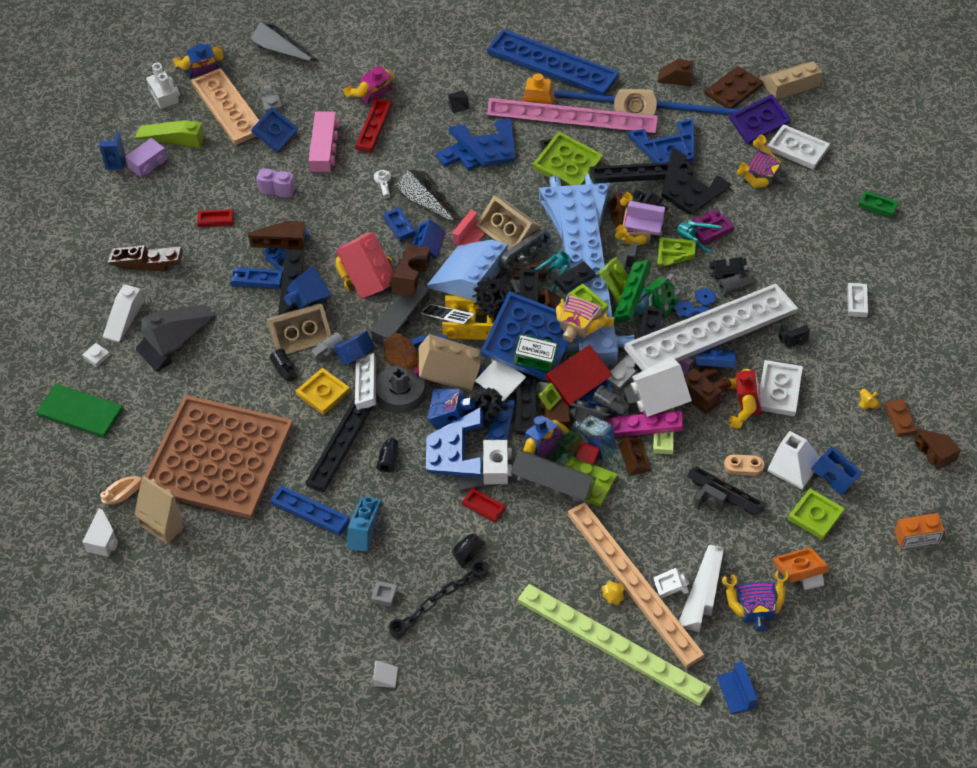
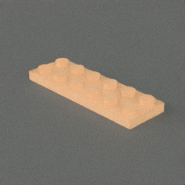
[191,68,259,145]

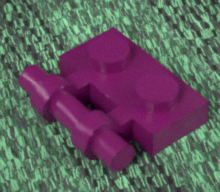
[692,210,734,245]

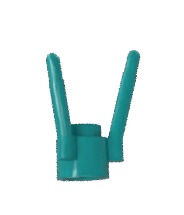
[677,220,722,254]
[535,250,571,292]

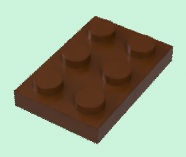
[705,66,763,109]

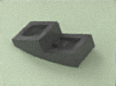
[620,242,638,271]

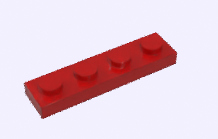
[355,98,392,153]

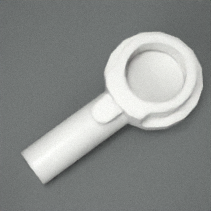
[374,170,391,199]

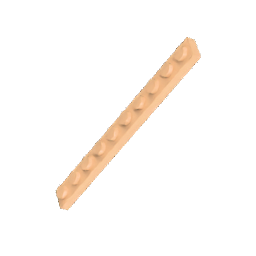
[568,502,704,669]

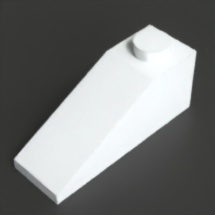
[103,284,144,343]

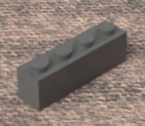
[371,284,430,350]
[511,450,597,503]

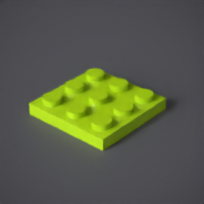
[532,131,603,186]

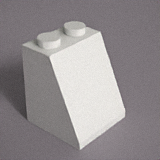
[631,357,692,417]

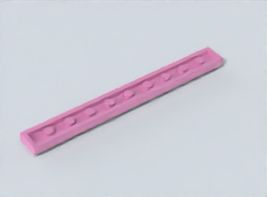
[487,98,658,133]

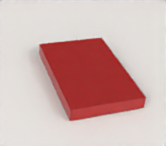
[545,344,612,406]

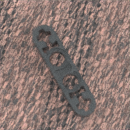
[499,230,551,271]

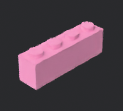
[309,111,340,172]

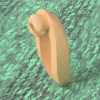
[100,476,141,505]

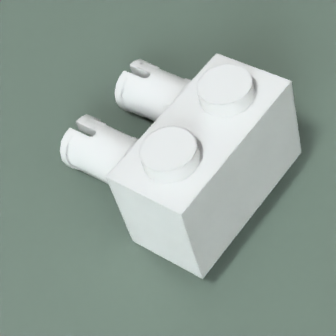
[146,63,180,109]

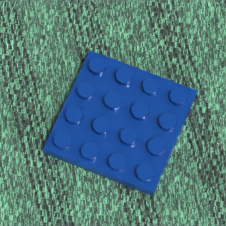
[480,291,569,382]

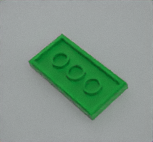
[36,383,123,438]

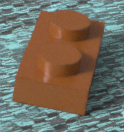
[884,399,917,437]

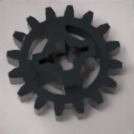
[632,189,669,215]
[472,276,511,318]
[466,387,504,427]

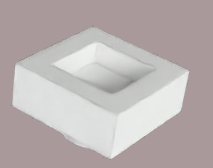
[82,343,110,367]

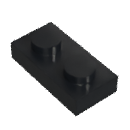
[554,261,595,294]

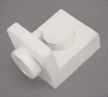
[654,568,689,598]

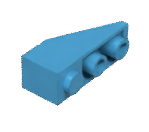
[347,497,381,551]

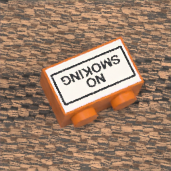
[894,513,944,549]

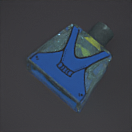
[572,415,616,461]

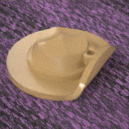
[614,89,657,115]

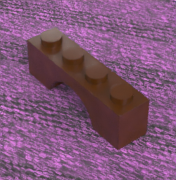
[389,244,431,297]

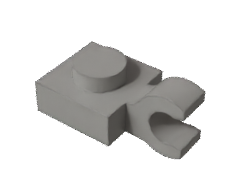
[262,85,282,113]

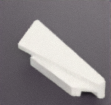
[679,545,724,632]

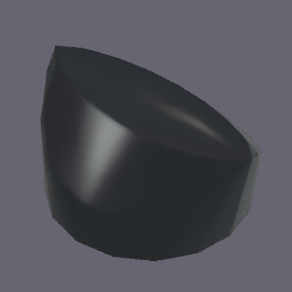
[452,533,485,568]

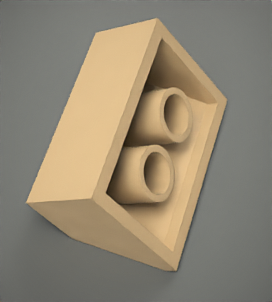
[759,61,822,100]
[476,195,542,250]
[266,303,331,354]
[419,334,481,392]

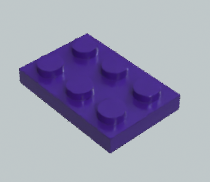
[729,94,791,145]

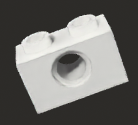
[483,440,512,484]

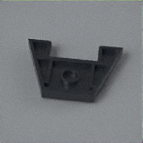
[661,147,732,215]

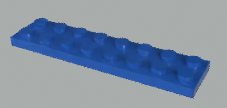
[487,29,619,95]

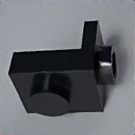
[778,324,810,348]

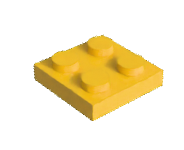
[296,368,350,416]

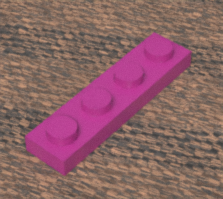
[606,410,683,437]

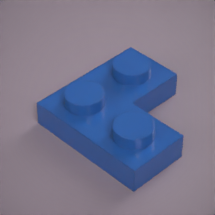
[436,143,481,171]

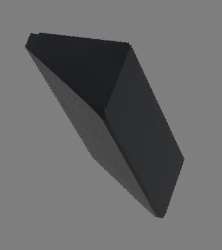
[135,337,172,372]

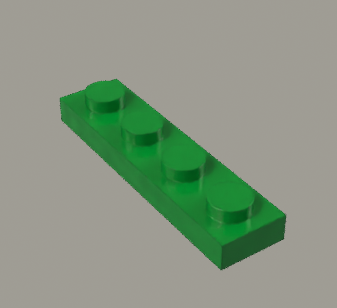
[613,259,652,323]

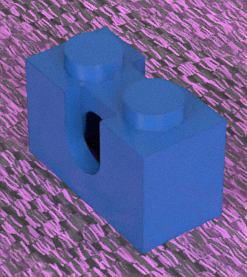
[811,446,862,496]

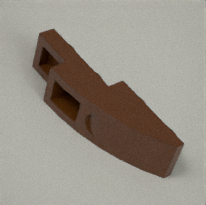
[108,245,183,271]

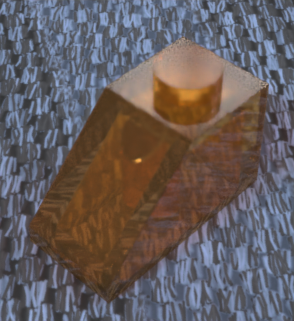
[384,333,419,369]

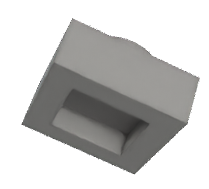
[371,581,397,607]

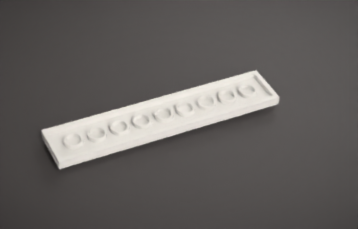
[624,284,798,371]

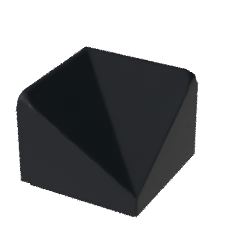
[448,90,469,113]

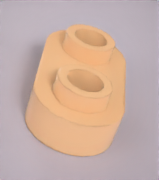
[724,455,764,476]

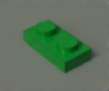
[858,191,899,218]

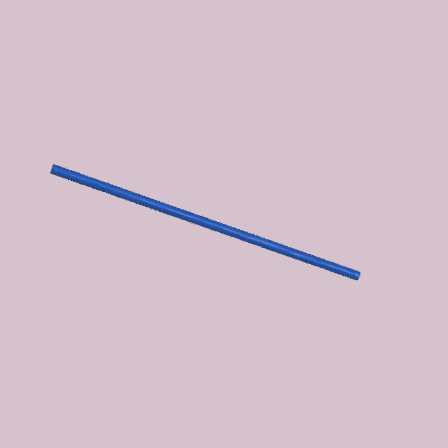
[554,90,740,115]

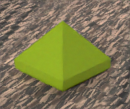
[539,383,562,411]

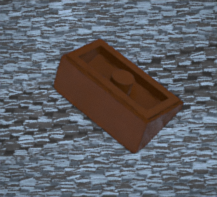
[618,437,652,476]

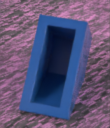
[334,330,375,364]

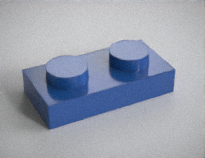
[383,208,415,242]

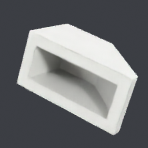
[83,509,118,557]

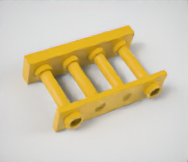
[442,295,499,340]

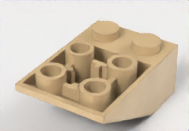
[134,476,184,545]

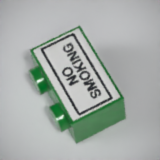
[513,335,558,372]

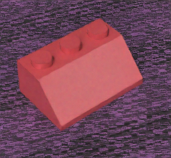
[336,232,394,299]

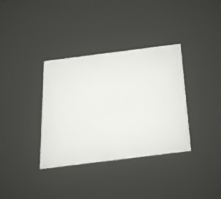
[475,361,526,401]

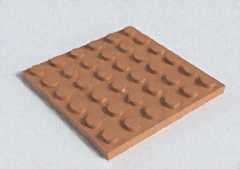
[139,395,293,519]

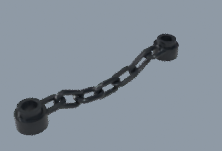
[389,560,488,638]

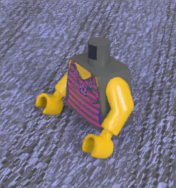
[737,135,788,188]

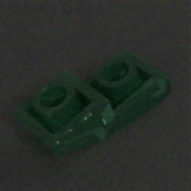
[545,431,582,465]

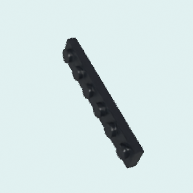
[588,161,694,184]
[306,398,373,492]

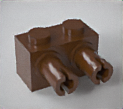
[684,366,732,415]

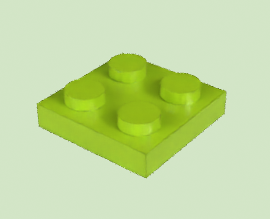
[788,488,845,540]

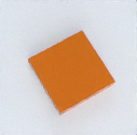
[773,547,829,583]

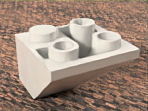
[767,431,820,490]

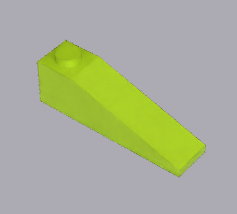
[135,120,205,148]

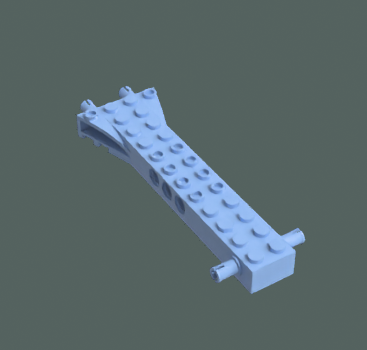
[539,174,635,365]

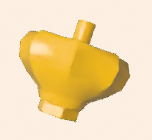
[859,389,881,410]
[602,581,625,606]

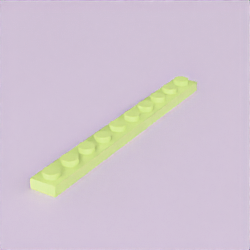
[518,584,711,706]

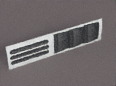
[421,304,474,324]

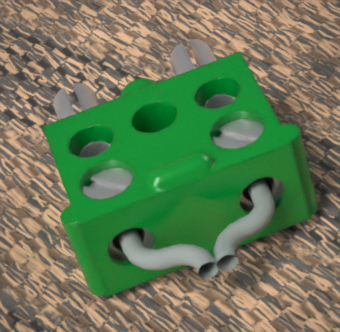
[645,273,681,316]

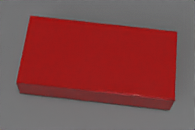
[197,209,234,227]
[461,488,506,523]

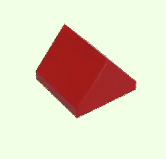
[575,441,599,465]

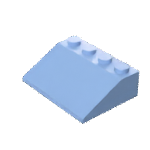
[427,240,508,301]

